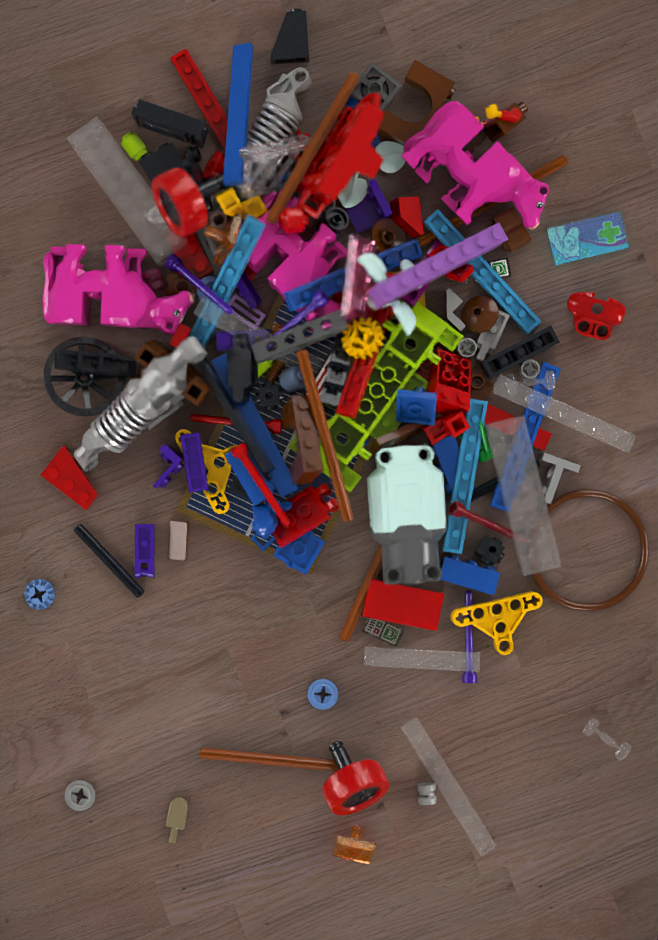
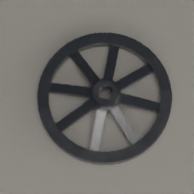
[43,337,126,417]

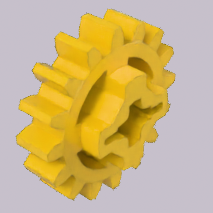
[341,317,385,360]

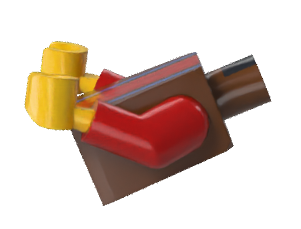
[475,102,528,142]

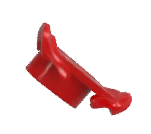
[567,292,626,340]

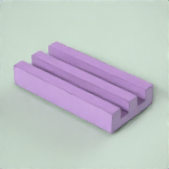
[228,293,266,330]

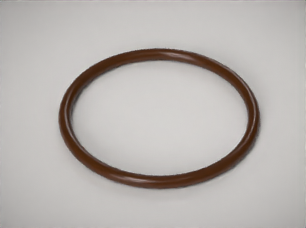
[527,489,649,611]

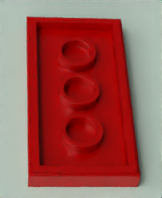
[362,578,444,631]

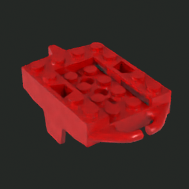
[295,92,384,219]

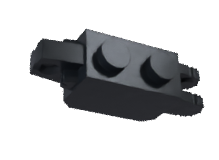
[226,333,258,403]

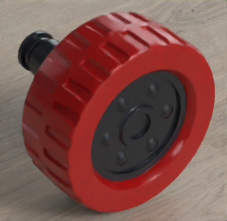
[151,168,226,237]
[322,741,389,816]

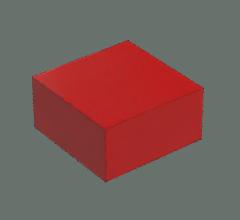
[169,323,192,349]

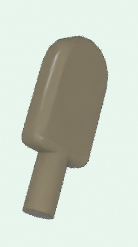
[166,797,188,843]

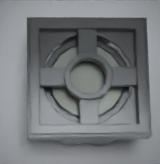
[350,62,402,111]

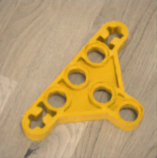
[175,429,238,514]
[451,591,543,655]

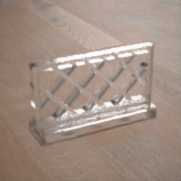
[240,134,311,198]

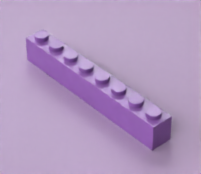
[368,223,508,309]

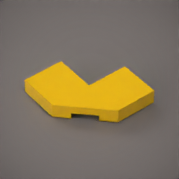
[215,186,268,220]

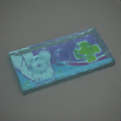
[546,211,630,266]

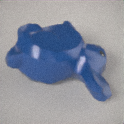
[251,498,292,539]

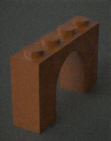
[378,60,456,146]
[134,339,212,406]
[280,395,323,485]

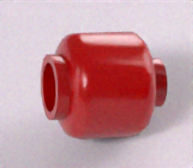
[278,207,308,234]

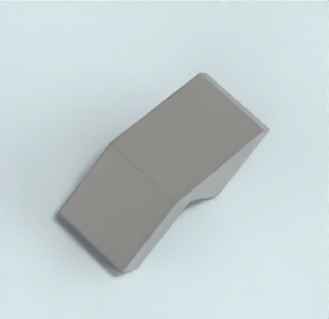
[445,288,466,333]

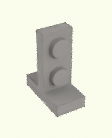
[539,453,581,504]

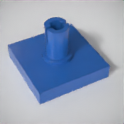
[396,387,437,426]

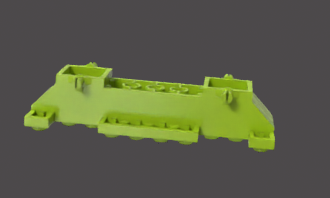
[288,298,464,492]

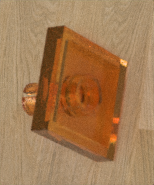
[204,213,242,267]
[332,826,376,864]

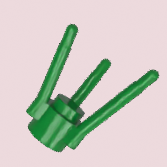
[458,421,493,462]

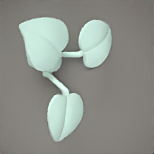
[338,141,405,208]
[357,253,423,336]

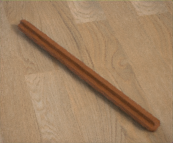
[266,72,360,225]
[418,155,568,247]
[296,350,353,522]
[339,545,382,642]
[199,747,355,772]

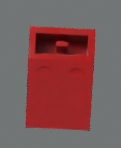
[426,349,471,415]

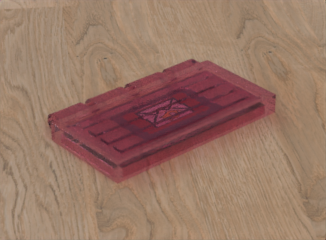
[341,235,377,319]

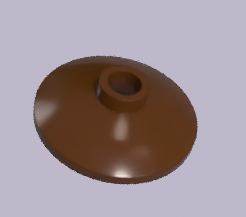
[371,218,406,253]
[461,296,499,333]

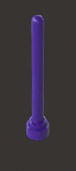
[165,254,233,315]
[268,290,330,350]
[462,591,477,683]

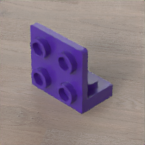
[344,179,392,234]
[153,444,185,489]

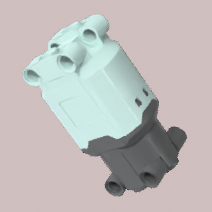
[367,446,447,585]

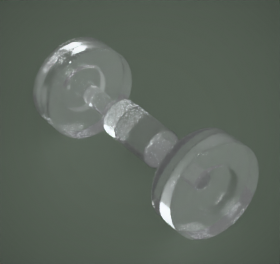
[505,371,555,393]
[583,717,632,761]

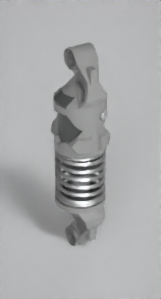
[210,67,312,233]
[74,337,206,471]

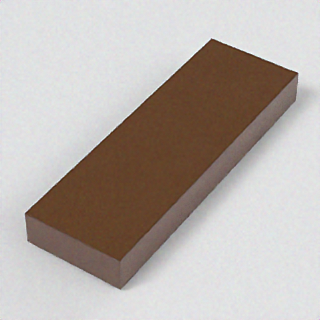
[371,423,425,454]

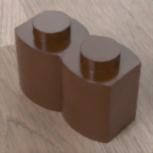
[490,207,531,253]

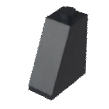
[270,8,309,65]

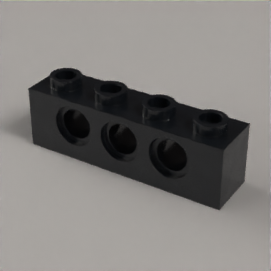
[480,325,560,379]

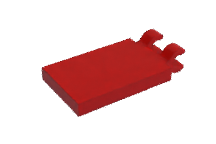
[272,483,340,548]

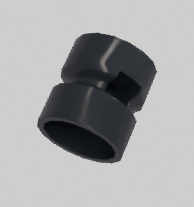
[316,207,349,238]

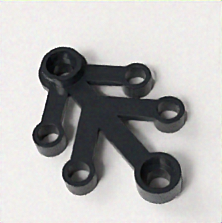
[183,146,214,213]

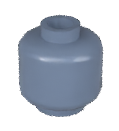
[279,365,306,393]

